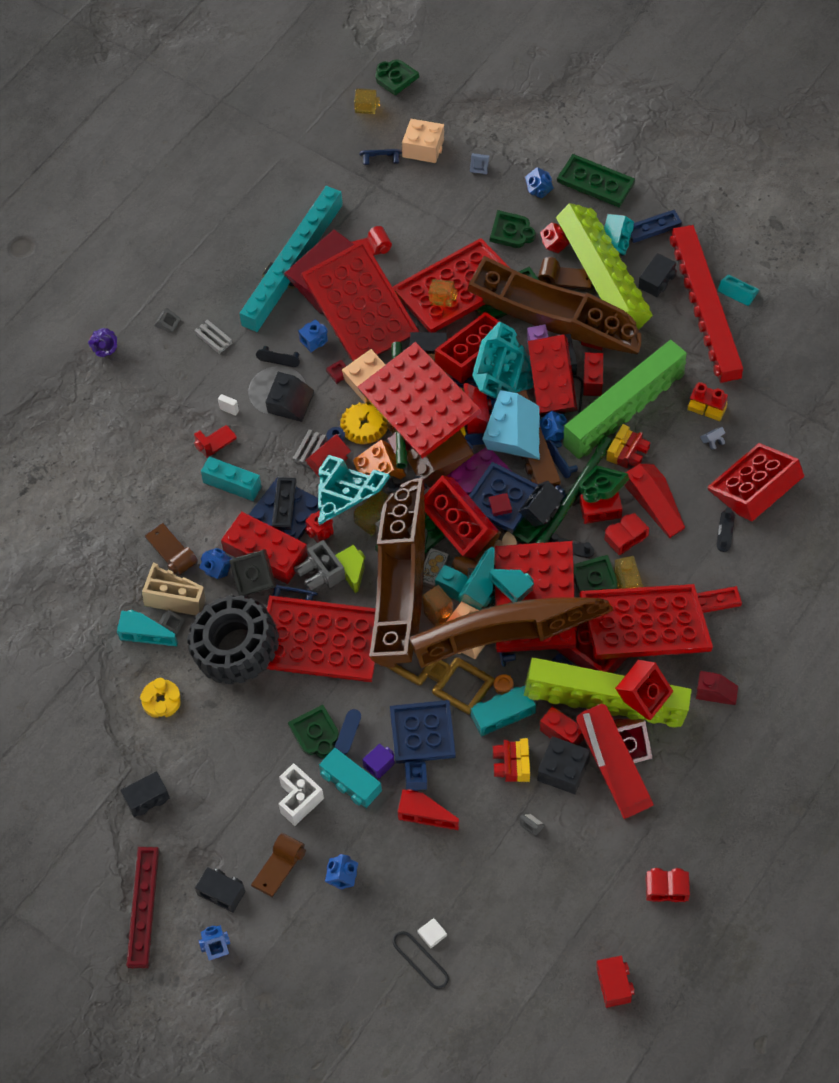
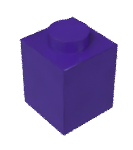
[362,743,395,780]

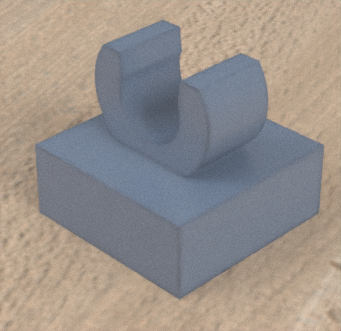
[470,153,489,174]
[700,427,725,450]

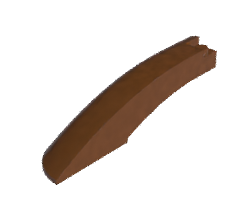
[467,256,641,355]
[369,477,425,667]
[409,597,613,668]

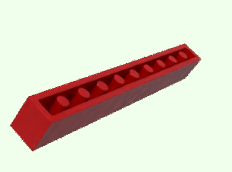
[670,225,743,383]

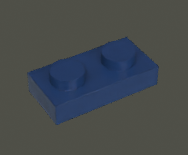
[405,761,427,791]

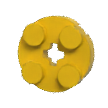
[140,678,181,718]

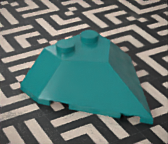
[472,322,534,398]
[318,455,390,525]

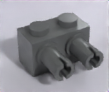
[294,540,346,591]

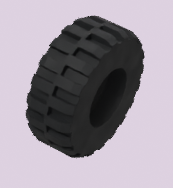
[187,595,279,684]

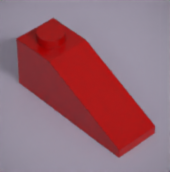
[398,789,459,830]

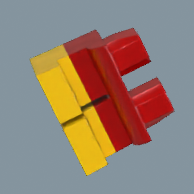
[687,382,728,421]
[606,424,651,468]
[493,738,530,782]

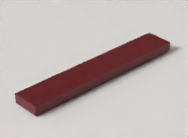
[126,847,159,968]

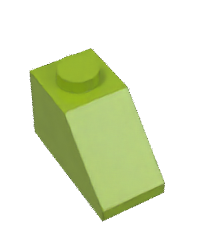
[335,545,365,593]

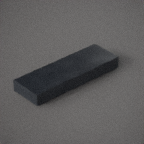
[272,477,297,530]

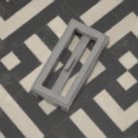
[194,320,232,354]
[293,429,326,468]

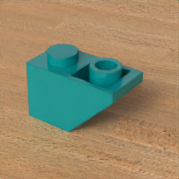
[604,214,634,255]

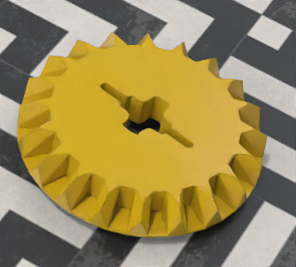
[340,401,388,444]

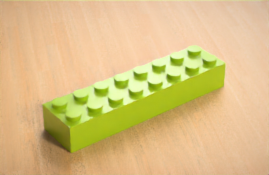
[556,203,653,330]
[523,658,691,728]

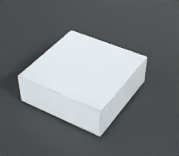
[218,394,239,416]
[417,918,447,948]

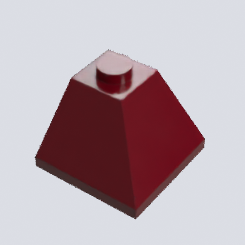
[614,718,652,763]

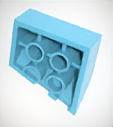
[483,390,540,460]

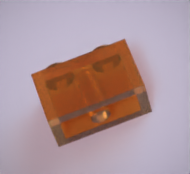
[423,585,453,627]

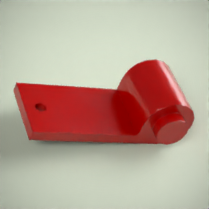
[352,226,392,256]

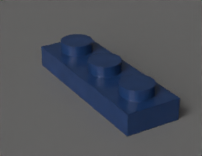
[630,209,682,243]

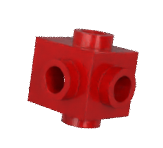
[540,222,570,254]
[305,510,334,543]

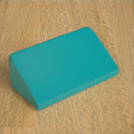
[718,275,759,306]

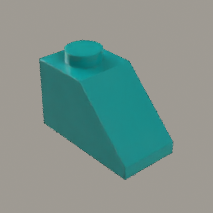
[489,569,534,602]

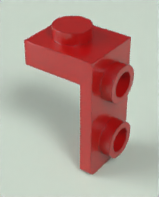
[194,425,237,458]

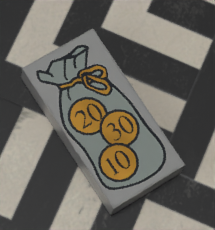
[423,548,449,589]

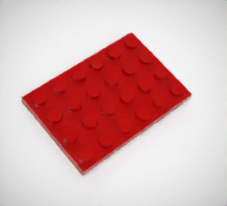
[393,238,510,333]
[301,240,419,362]
[357,342,482,459]
[495,541,576,652]
[580,584,713,659]
[267,595,376,682]

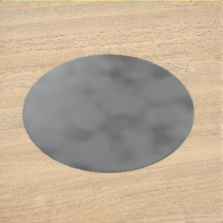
[248,366,306,415]

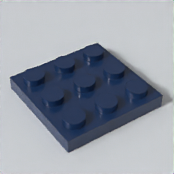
[469,462,537,534]
[248,478,319,540]
[390,700,456,764]

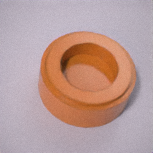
[494,674,514,695]

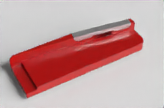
[576,704,654,819]

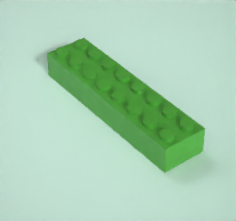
[563,339,687,459]

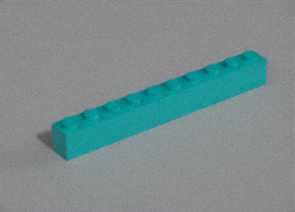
[239,186,343,332]

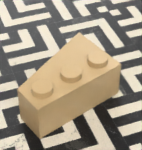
[142,562,205,615]

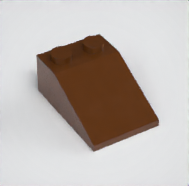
[407,430,475,488]

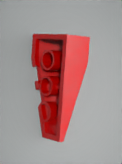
[624,464,685,538]

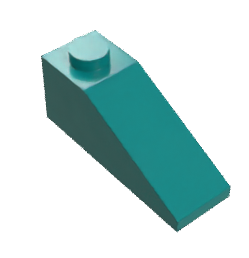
[458,547,495,610]
[435,565,496,610]
[117,610,178,646]

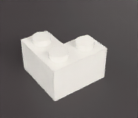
[278,763,324,826]

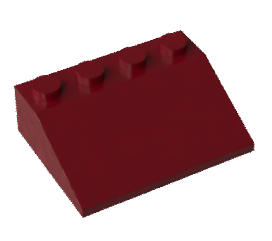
[284,229,355,314]

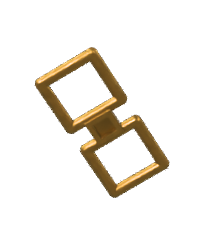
[387,657,495,715]

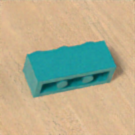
[201,456,262,502]
[471,686,536,737]
[319,748,382,808]

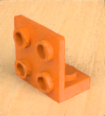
[353,440,406,480]

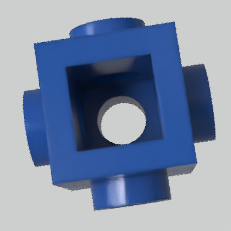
[525,167,554,199]
[298,319,328,353]
[540,411,567,442]
[199,548,232,579]
[325,854,358,889]
[198,925,231,960]

